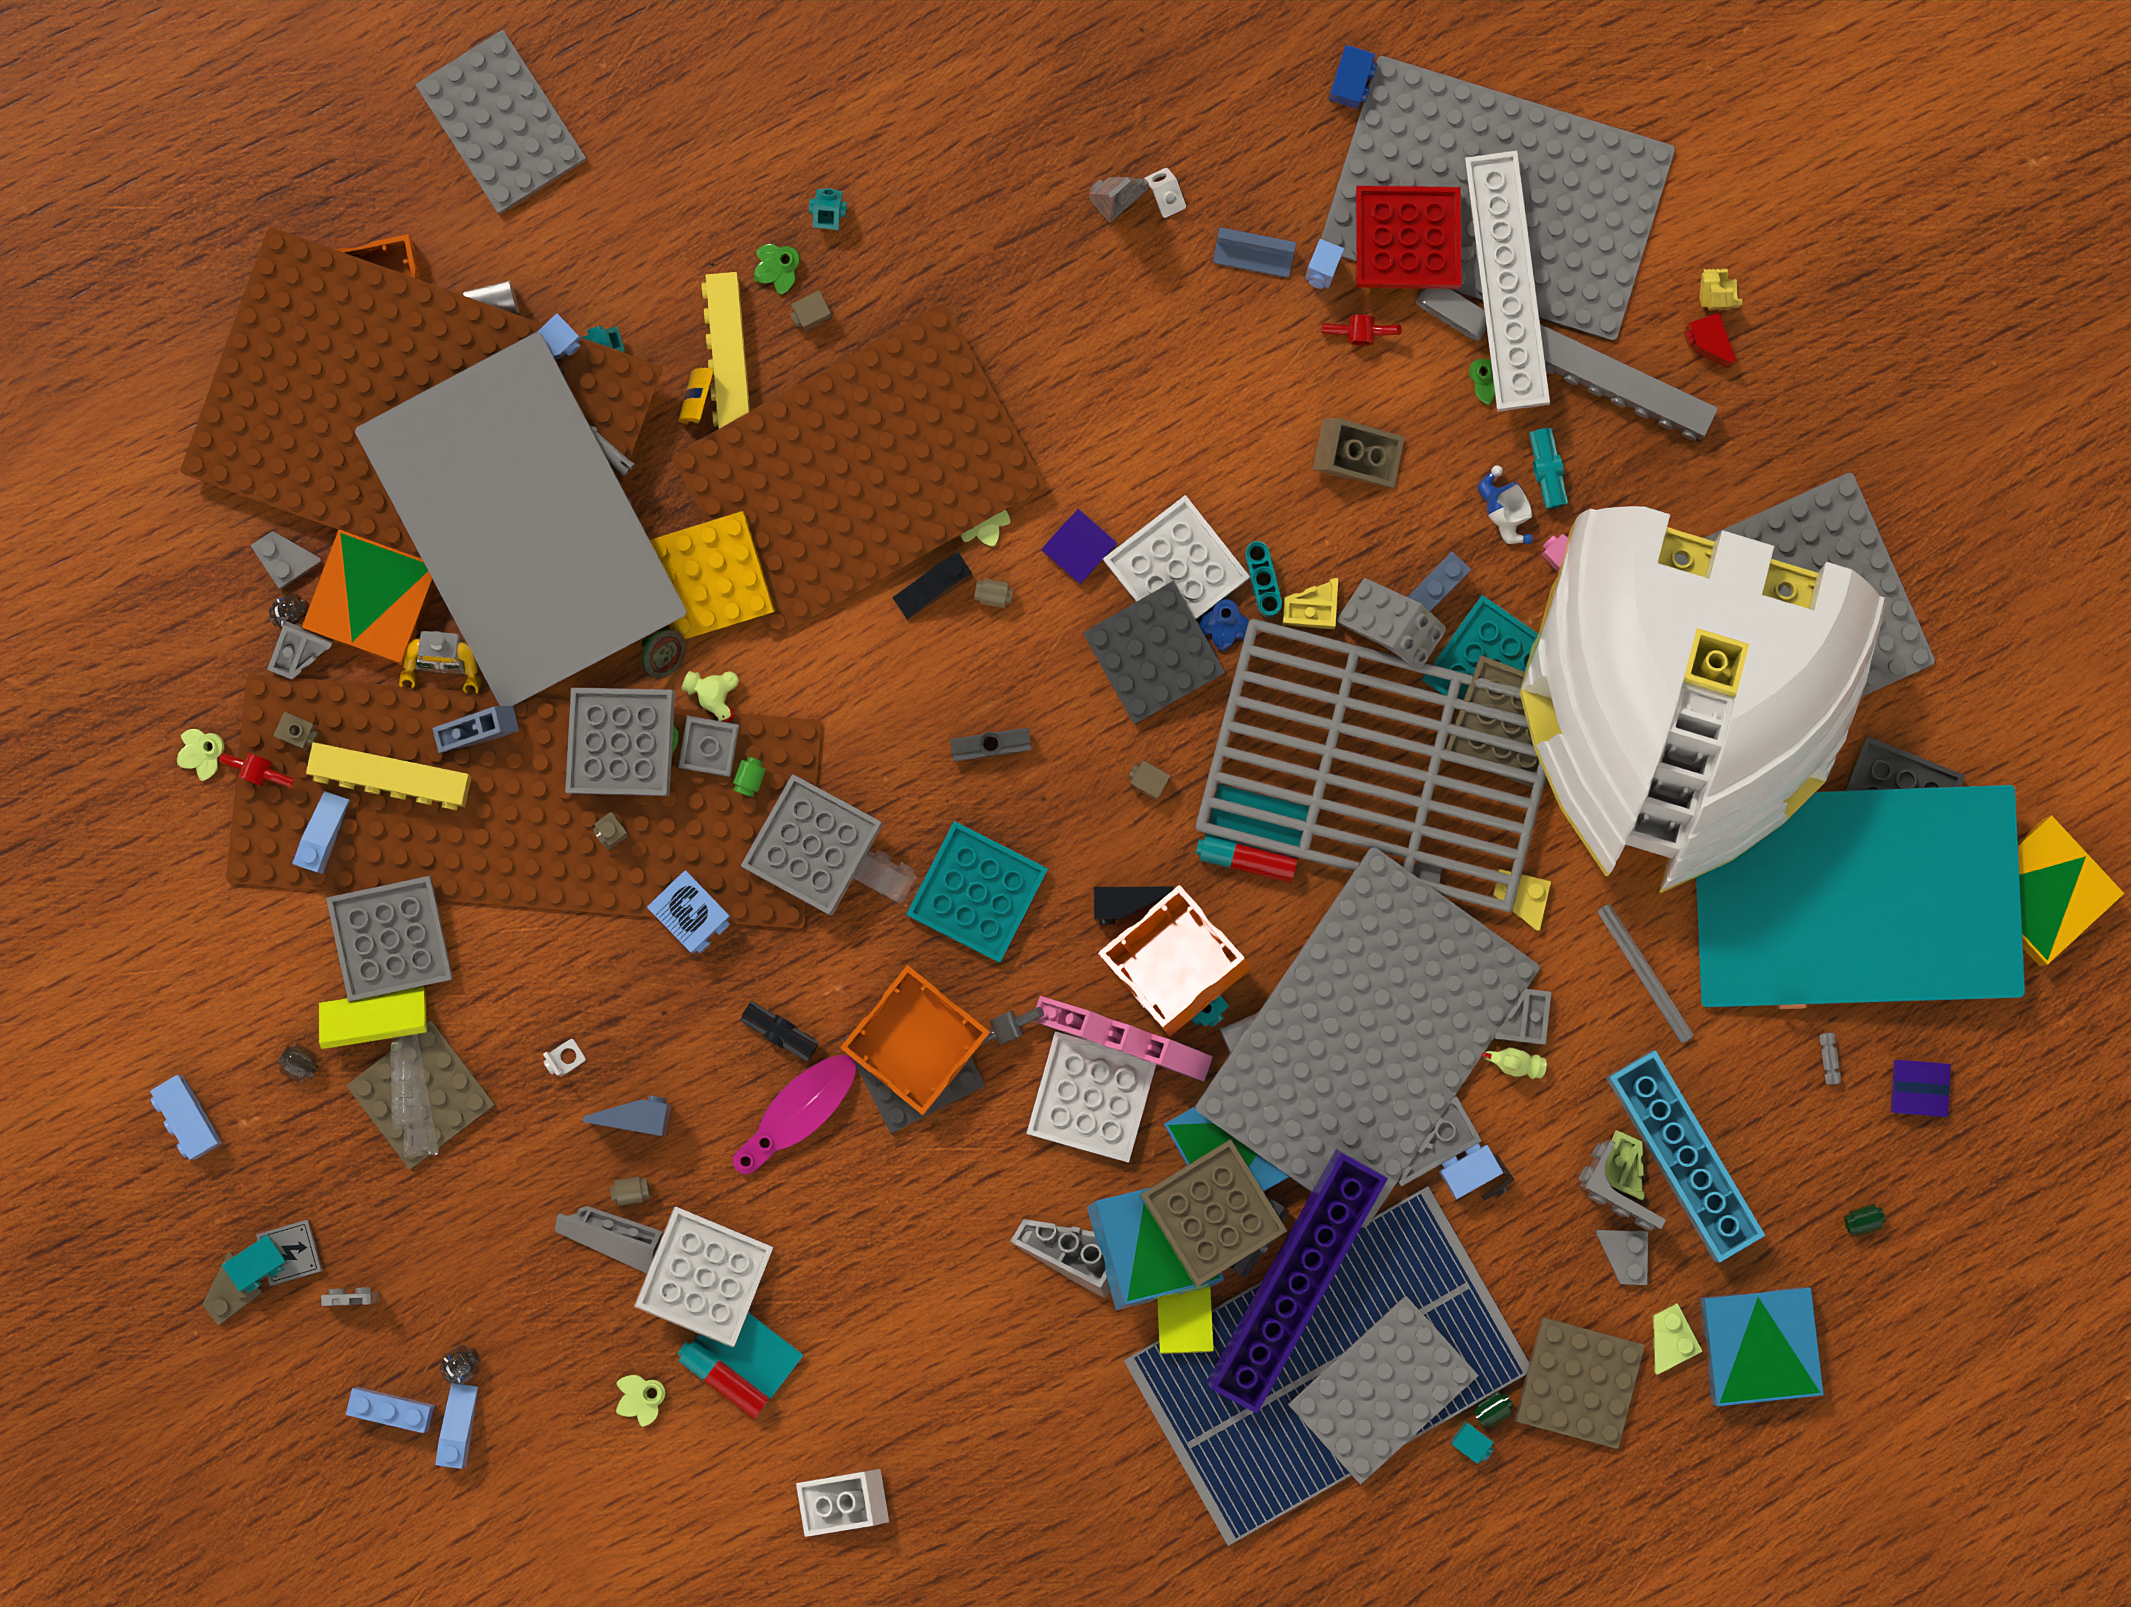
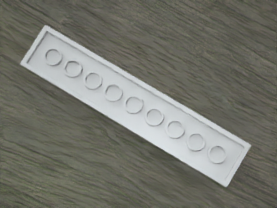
[1465,150,1550,412]

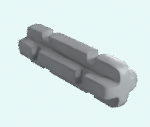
[1820,1033,1841,1085]

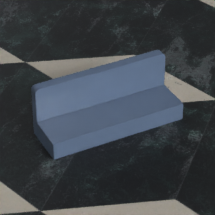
[1213,227,1296,278]

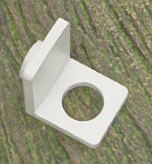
[1144,168,1186,218]
[543,1039,586,1077]

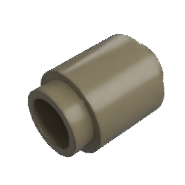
[974,578,1013,608]
[610,1176,650,1206]

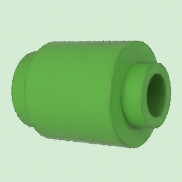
[733,756,766,797]

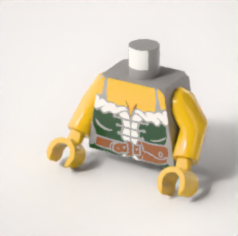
[399,631,482,694]

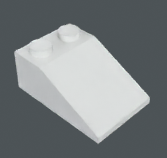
[796,1469,889,1537]

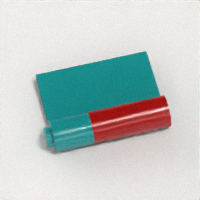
[1195,784,1309,883]
[677,1312,804,1420]

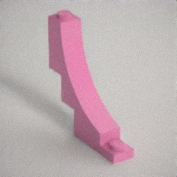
[1033,996,1213,1081]

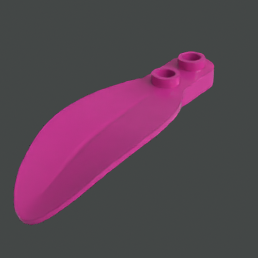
[733,1055,856,1174]

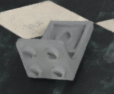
[1336,578,1446,670]
[1578,1140,1666,1231]

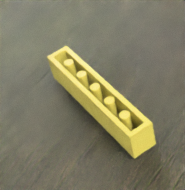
[702,272,750,428]
[306,742,472,810]

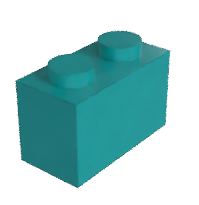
[222,1235,287,1294]

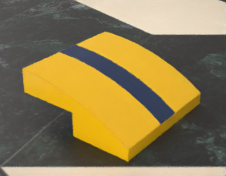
[678,368,714,425]

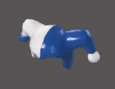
[1477,465,1533,545]

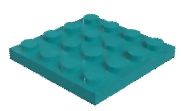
[1421,595,1538,700]
[906,821,1048,963]

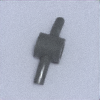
[981,1007,1044,1045]

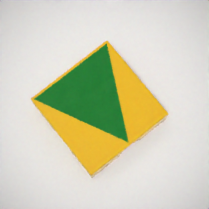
[2018,815,2124,966]

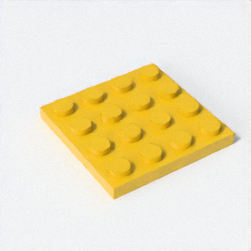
[650,511,775,639]

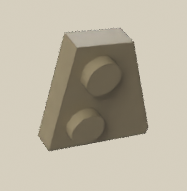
[202,1252,263,1326]

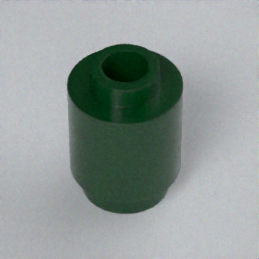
[1844,1204,1886,1237]
[1473,1391,1515,1429]

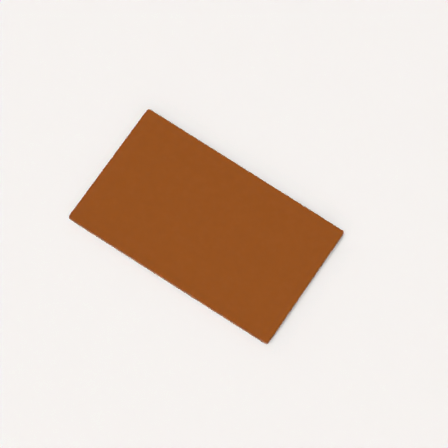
[181,228,662,559]

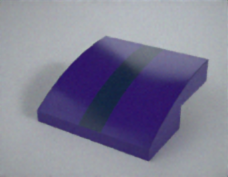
[1891,1060,1951,1117]

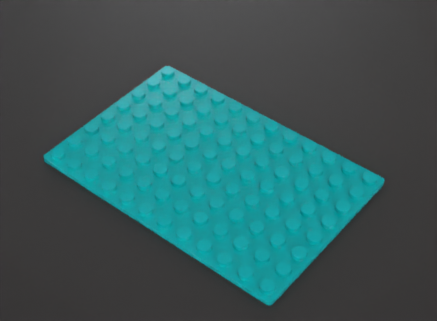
[1696,785,2025,1007]

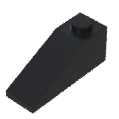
[893,551,973,620]
[1094,886,1173,925]

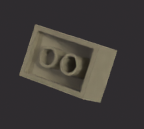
[1312,418,1405,488]

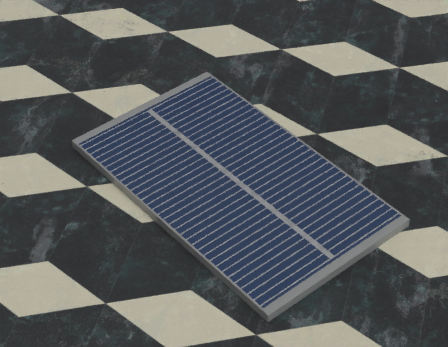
[1124,1186,1529,1546]

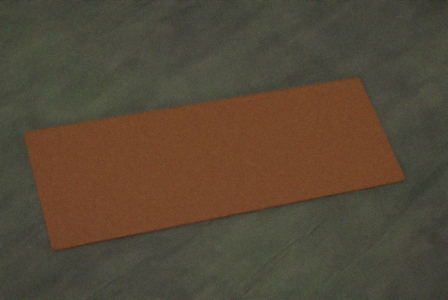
[226,674,822,929]

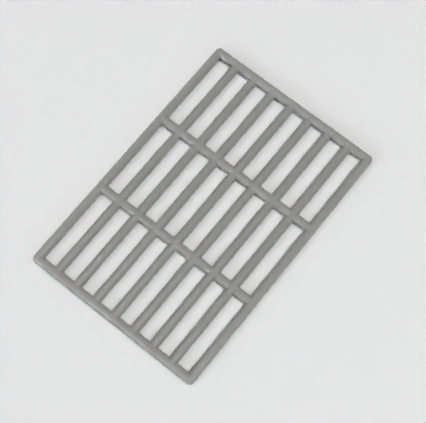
[1195,619,1546,912]

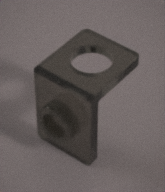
[1481,1155,1515,1200]

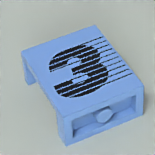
[647,870,731,954]

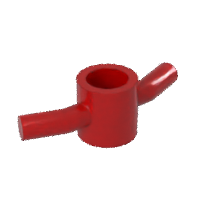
[1321,315,1402,346]
[219,753,294,788]

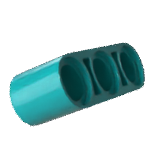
[1245,541,1282,618]

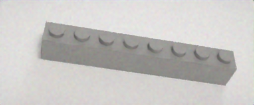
[1540,324,1718,441]

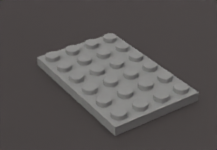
[415,30,587,215]
[1288,1296,1479,1485]

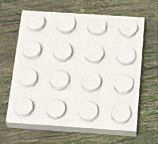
[1103,495,1250,620]
[1026,1031,1156,1163]
[634,1207,773,1347]

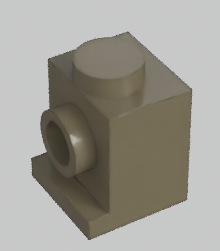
[593,812,630,851]

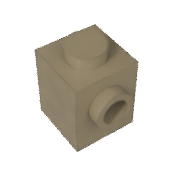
[273,712,318,751]

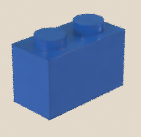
[1329,45,1378,109]

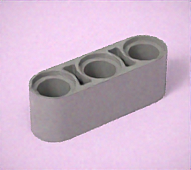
[1416,289,1487,341]

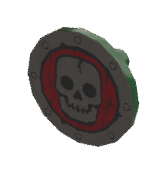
[641,629,686,679]

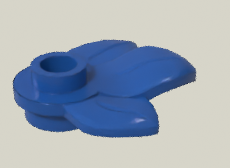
[1199,599,1249,652]

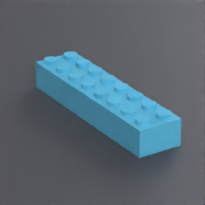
[1606,1050,1765,1263]

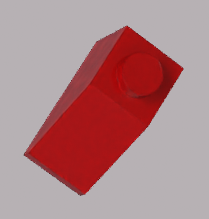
[1684,313,1737,368]

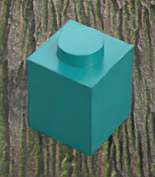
[1450,1421,1494,1464]

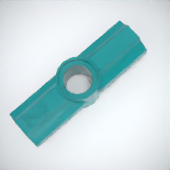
[1529,428,1568,510]

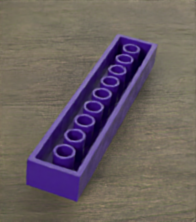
[1206,1149,1388,1414]

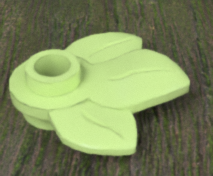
[961,510,1010,547]
[177,729,224,781]
[616,1375,666,1427]

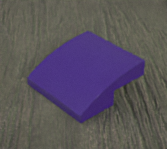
[1041,509,1117,584]

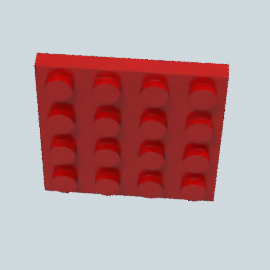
[1355,186,1462,289]

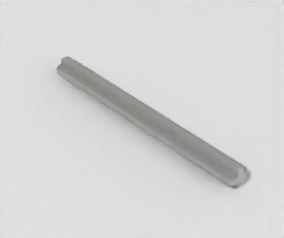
[1598,904,1693,1043]

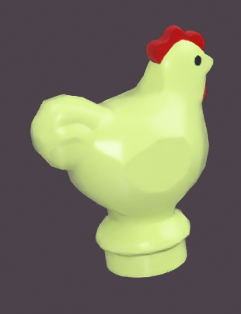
[682,671,739,722]
[1482,1047,1547,1079]

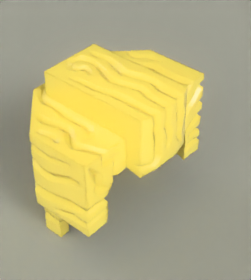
[1699,269,1742,311]

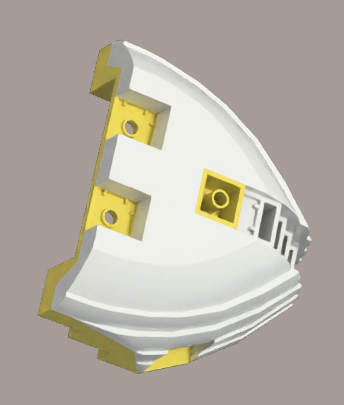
[1519,506,1886,893]

